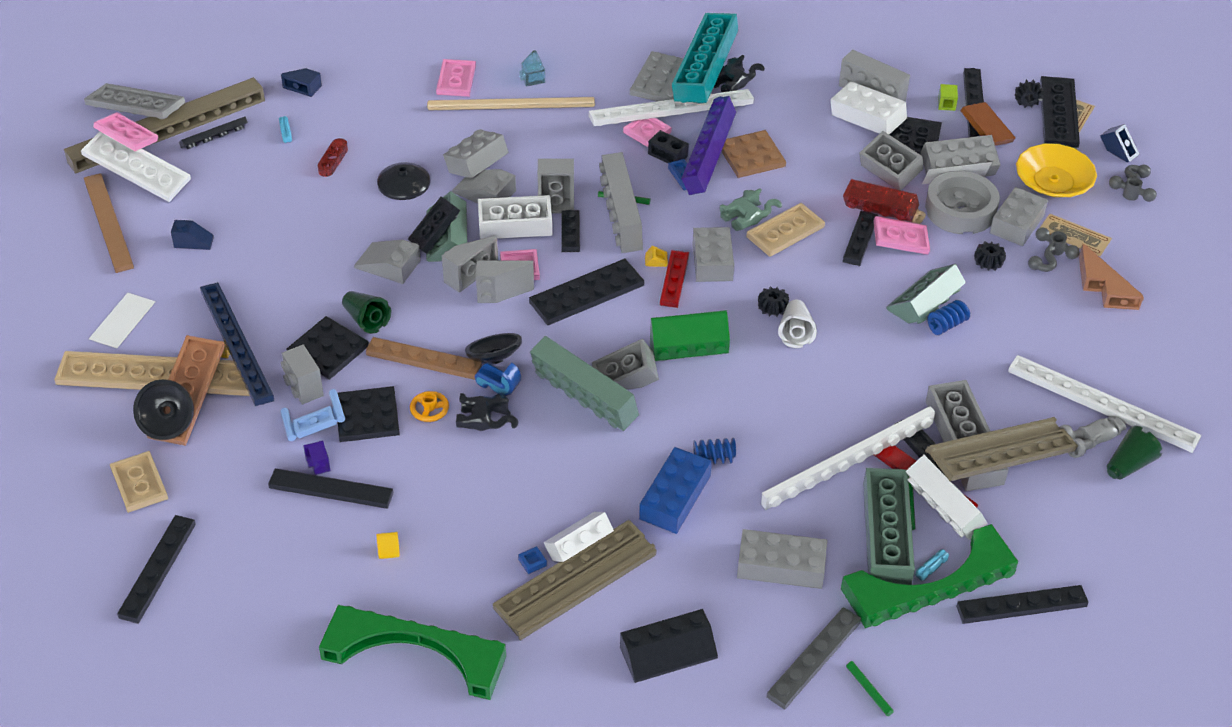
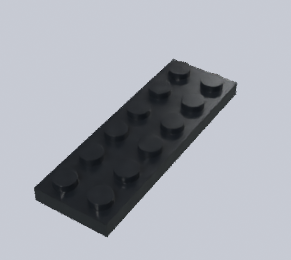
[1040,76,1080,148]
[529,258,644,326]

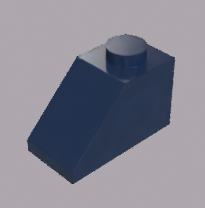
[281,68,322,97]
[1100,124,1139,162]
[171,220,214,250]

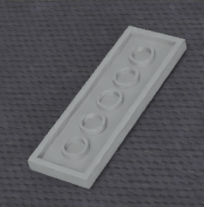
[84,83,185,119]

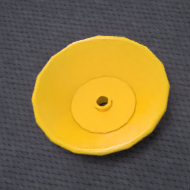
[1016,144,1097,197]

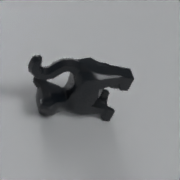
[713,55,765,92]
[456,393,518,431]

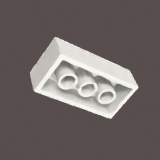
[831,81,907,134]
[478,195,552,239]
[906,455,988,540]

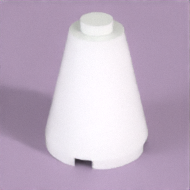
[778,299,817,348]

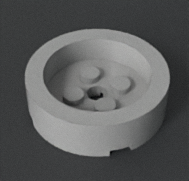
[925,171,1000,234]

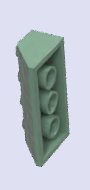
[426,191,467,262]
[886,264,966,324]

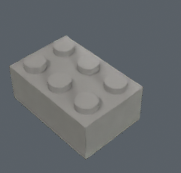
[443,129,509,178]
[859,131,924,191]
[537,159,574,213]
[990,187,1048,246]
[692,227,734,282]

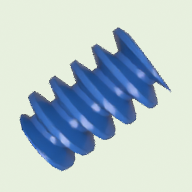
[927,300,970,336]
[693,438,736,465]

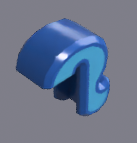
[474,363,521,396]

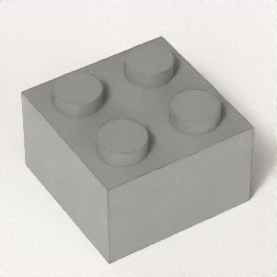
[281,344,324,405]

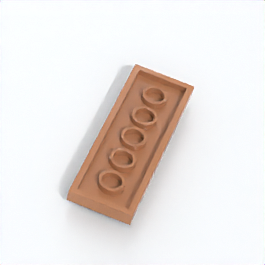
[146,335,225,446]

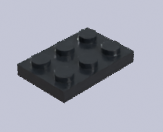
[408,196,460,254]

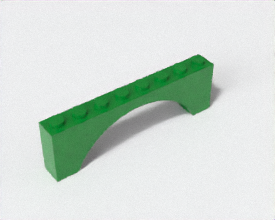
[841,524,1018,628]
[319,605,506,700]

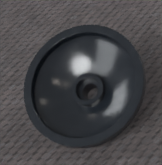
[377,162,430,200]
[465,333,522,364]
[133,379,194,440]

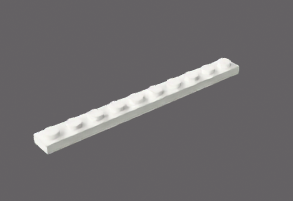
[589,89,754,126]
[1008,355,1201,453]
[761,406,935,510]

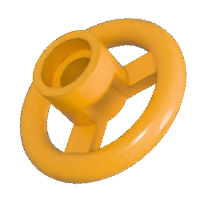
[410,391,449,422]

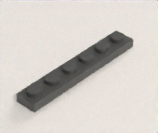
[766,607,861,710]

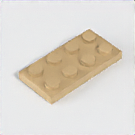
[746,203,825,257]

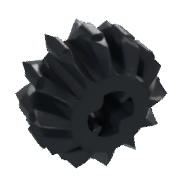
[1014,79,1044,108]
[974,241,1006,271]
[758,286,789,317]

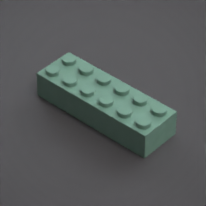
[530,336,639,431]
[863,468,915,585]

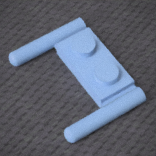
[280,389,345,441]

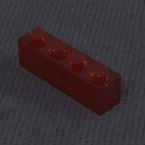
[843,179,919,222]

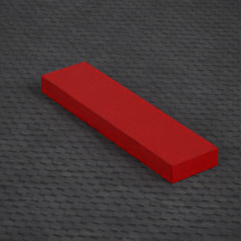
[660,250,689,308]

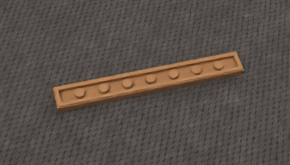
[83,173,134,273]

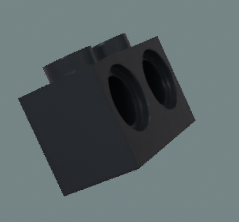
[648,130,689,164]

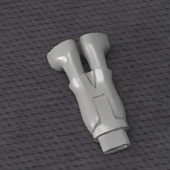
[1059,417,1127,458]

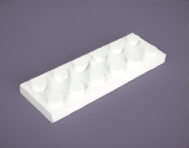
[81,132,191,202]

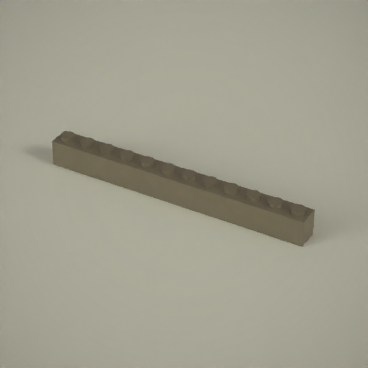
[64,77,265,174]

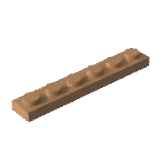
[366,337,482,380]

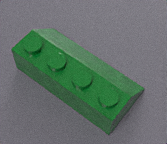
[650,310,730,361]

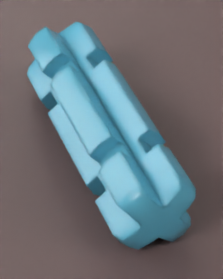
[279,116,292,143]
[915,549,949,581]

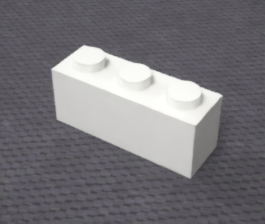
[544,512,614,562]

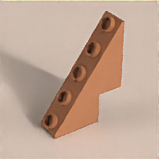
[1079,243,1144,310]

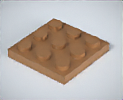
[721,130,786,178]

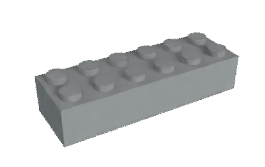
[599,152,643,253]
[926,380,1008,491]

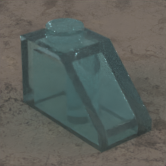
[519,50,545,86]

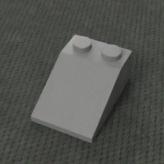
[452,169,516,203]
[442,236,498,293]
[354,240,421,284]
[476,260,534,303]
[592,339,659,389]

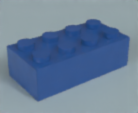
[639,447,712,534]

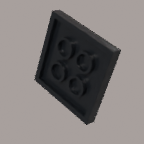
[889,117,942,155]
[286,316,369,380]
[337,386,400,442]

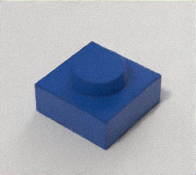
[518,546,547,574]

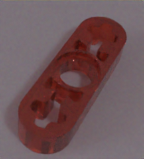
[317,138,348,177]

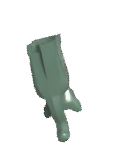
[720,188,782,231]

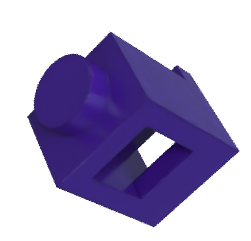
[303,440,331,475]

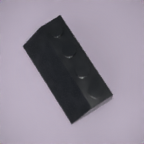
[620,609,718,683]

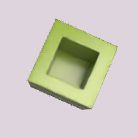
[938,84,958,111]

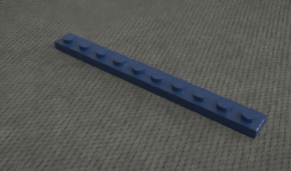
[200,282,274,406]

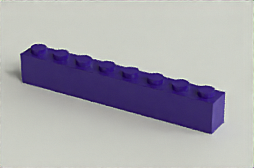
[681,96,737,195]

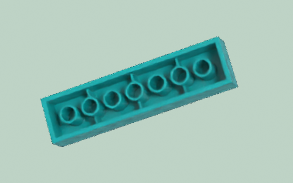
[672,13,739,103]

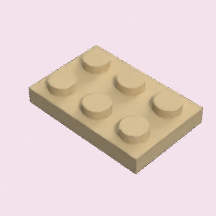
[110,451,168,513]

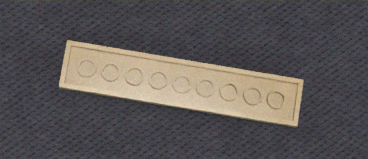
[54,351,250,396]

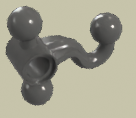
[1109,164,1157,202]
[1028,227,1080,272]

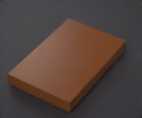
[960,102,1016,146]

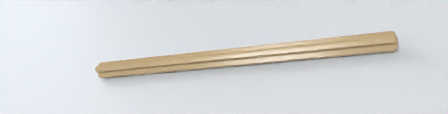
[427,97,595,110]

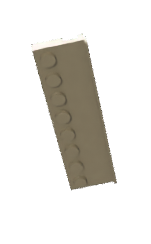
[925,417,1078,481]
[493,520,657,640]

